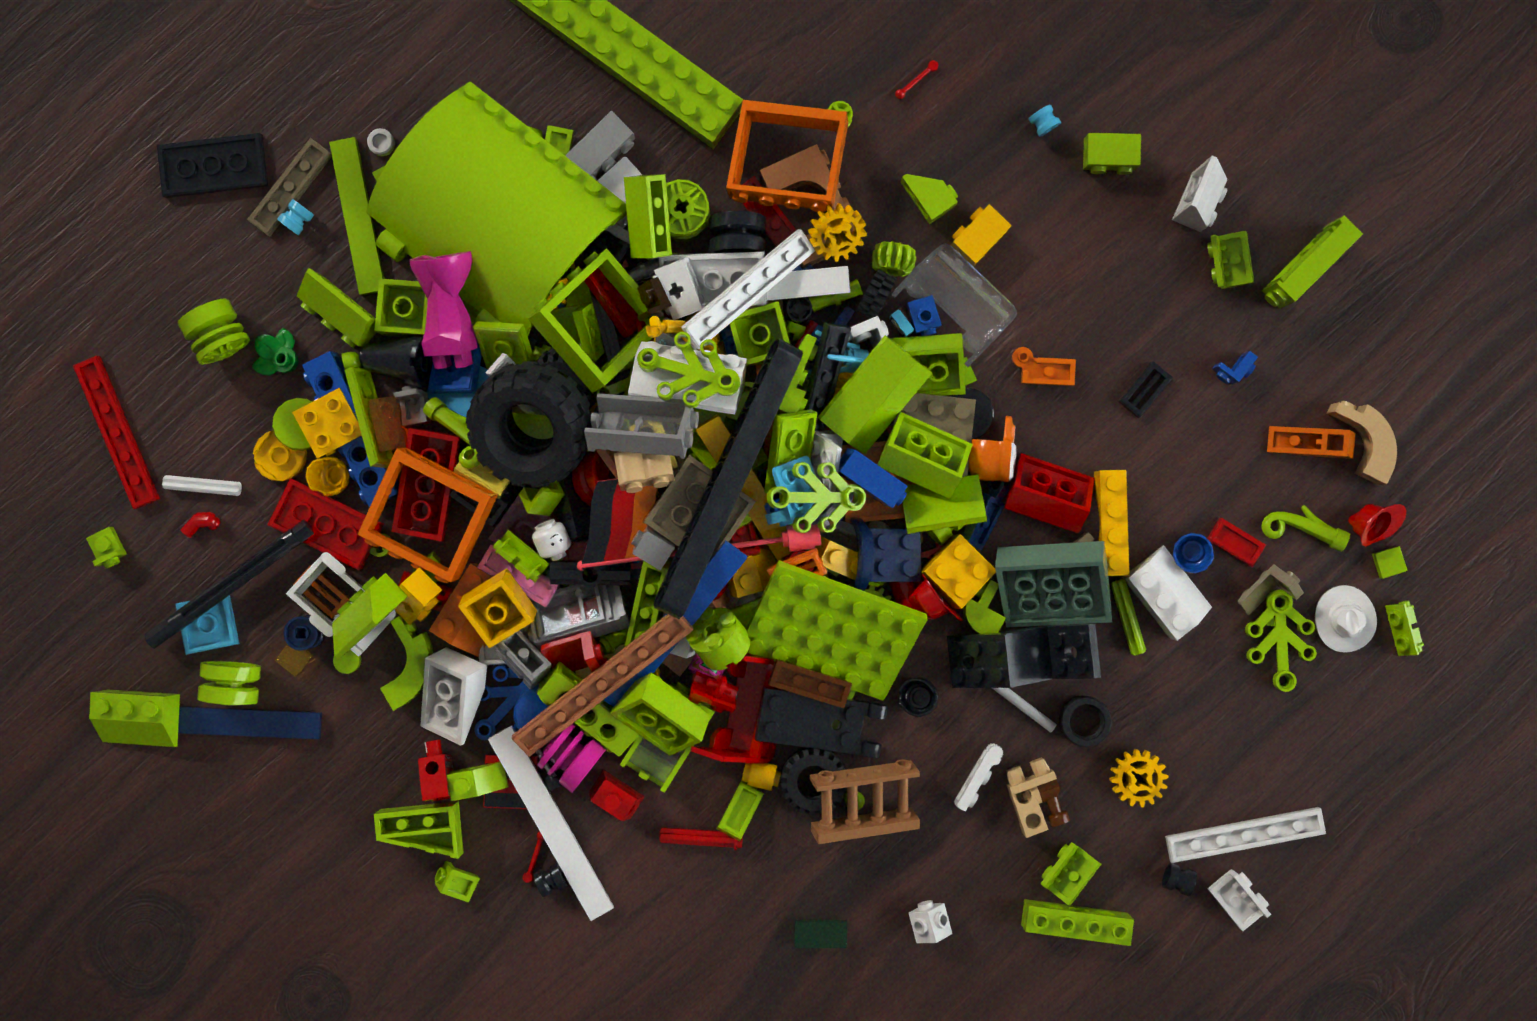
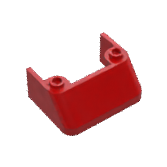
[691,653,779,764]

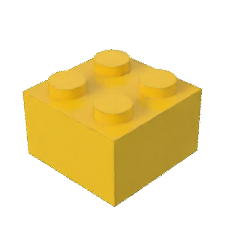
[921,534,996,609]
[458,568,537,648]

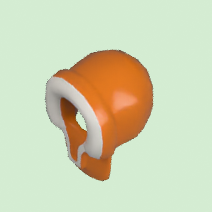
[968,416,1017,482]

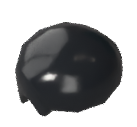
[898,677,938,717]

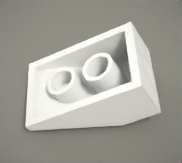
[1172,156,1227,232]
[421,647,487,745]

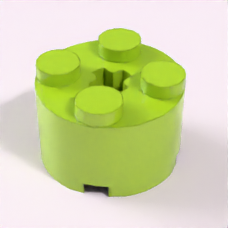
[686,607,750,670]

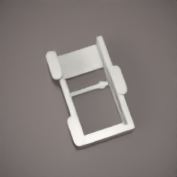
[286,552,396,657]

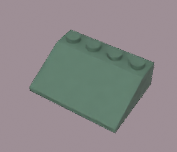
[995,541,1112,627]

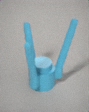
[807,330,869,375]

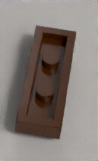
[768,659,852,708]

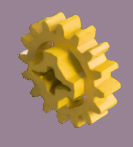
[808,203,867,262]
[1109,749,1169,807]

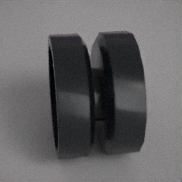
[709,211,766,256]

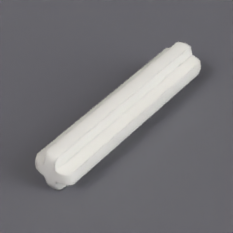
[162,475,242,496]

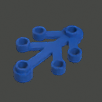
[474,665,552,740]

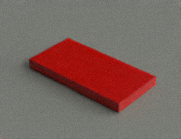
[268,478,384,571]

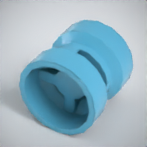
[277,199,314,236]

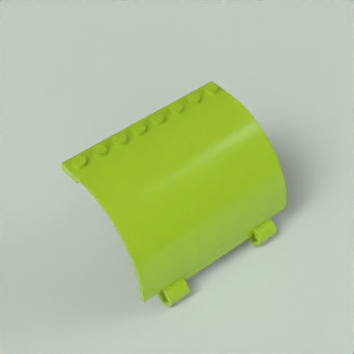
[366,81,627,336]

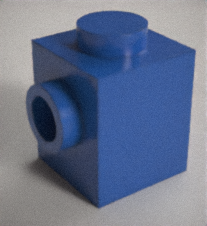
[906,295,942,336]

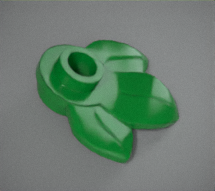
[252,328,298,376]

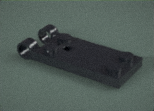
[754,687,888,758]

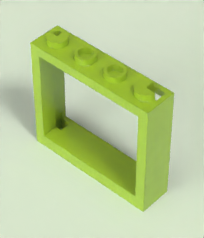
[528,248,665,393]

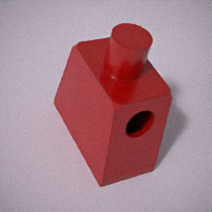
[589,770,645,821]

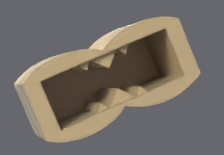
[614,452,675,493]

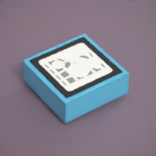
[889,310,914,337]

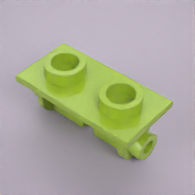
[493,530,549,582]
[1385,600,1424,656]

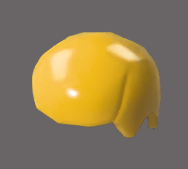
[305,456,349,496]

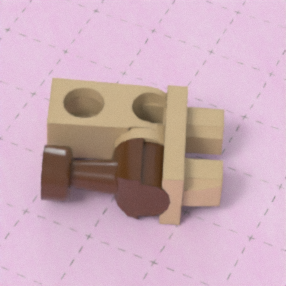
[1006,757,1071,838]

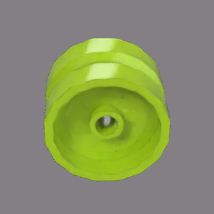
[197,661,261,705]

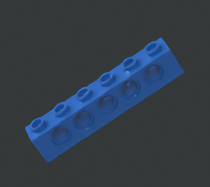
[302,351,399,507]

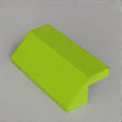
[818,335,932,454]

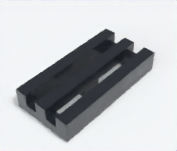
[1119,361,1173,418]

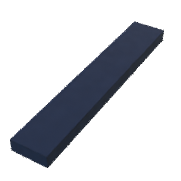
[178,706,322,739]

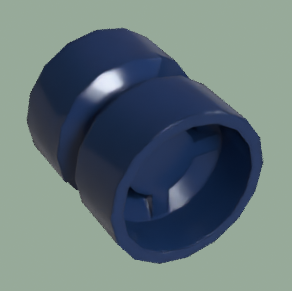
[283,615,326,651]

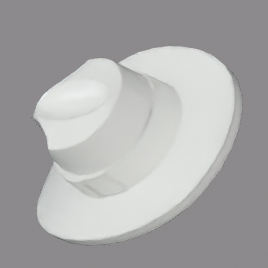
[1315,585,1377,652]

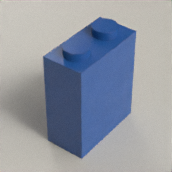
[838,448,908,508]

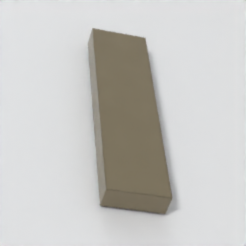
[247,137,332,237]

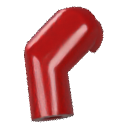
[180,512,220,538]

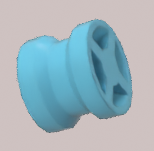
[1028,104,1061,137]

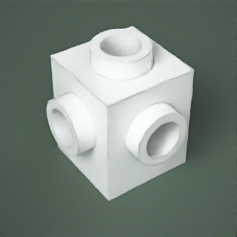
[909,900,952,943]

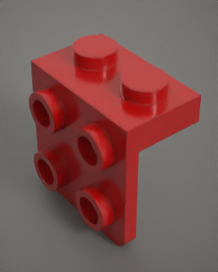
[541,631,609,672]

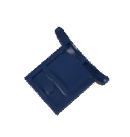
[851,518,921,591]

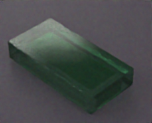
[795,919,847,948]

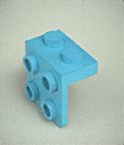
[765,456,815,527]

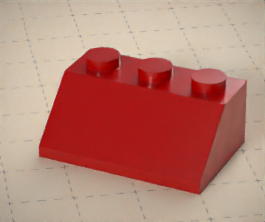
[1004,453,1095,533]

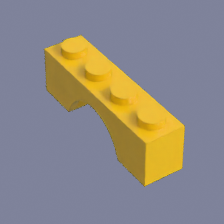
[1094,470,1129,576]

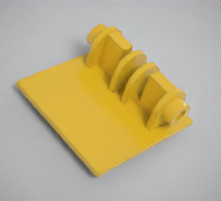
[292,388,362,459]

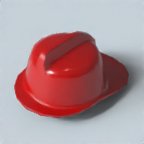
[1348,504,1406,547]
[909,574,963,621]

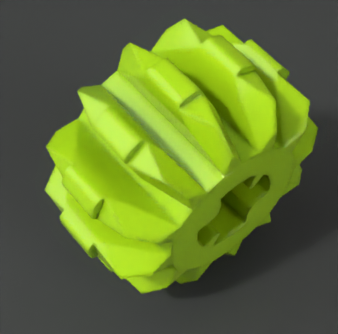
[872,241,916,277]

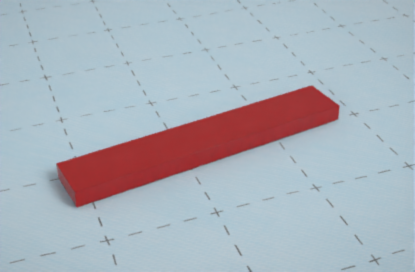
[73,355,160,509]

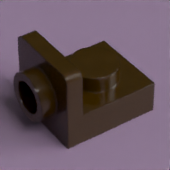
[637,277,672,322]

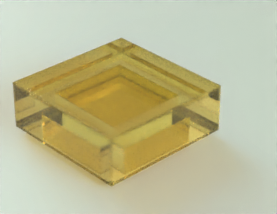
[274,644,313,676]

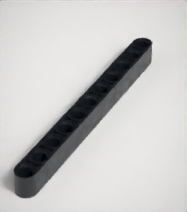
[654,338,803,619]

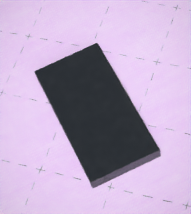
[157,133,268,198]

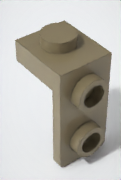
[1238,564,1304,615]

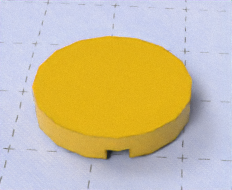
[253,430,307,481]

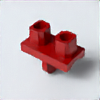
[688,671,739,713]

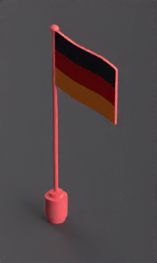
[577,478,821,571]

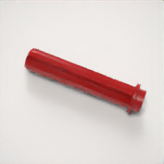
[659,827,743,851]

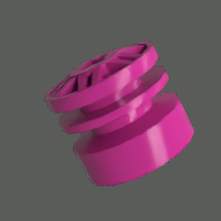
[537,723,606,793]

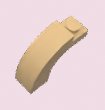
[1327,401,1397,485]

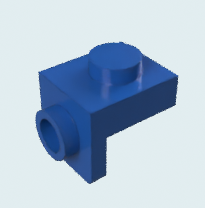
[1212,351,1258,384]

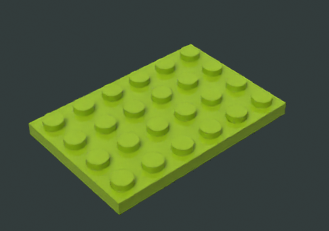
[746,560,928,701]

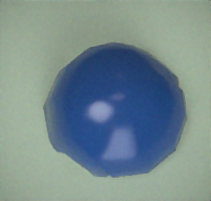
[1173,533,1214,574]

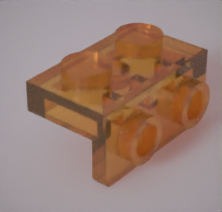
[368,395,407,453]

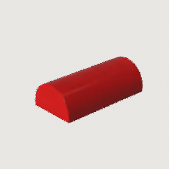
[392,428,461,541]

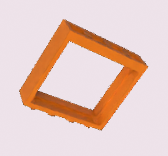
[726,100,848,212]
[358,447,498,583]

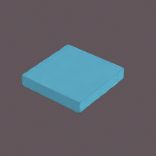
[176,595,240,655]

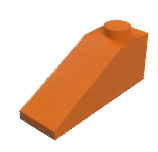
[1267,426,1356,459]

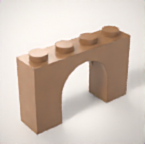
[760,144,854,269]

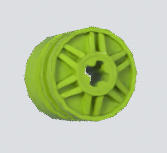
[666,179,711,242]
[178,298,250,365]

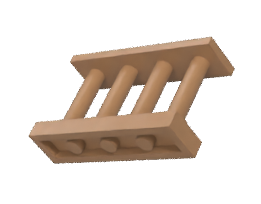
[810,759,920,844]

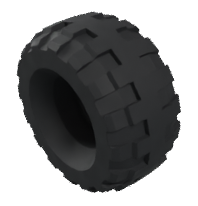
[466,361,592,488]

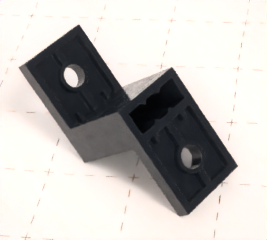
[947,624,1101,688]

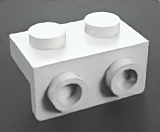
[1207,869,1271,931]

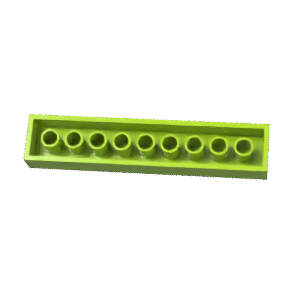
[509,0,743,149]

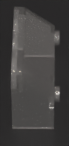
[892,243,1017,367]

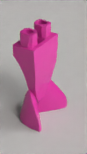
[410,251,478,369]

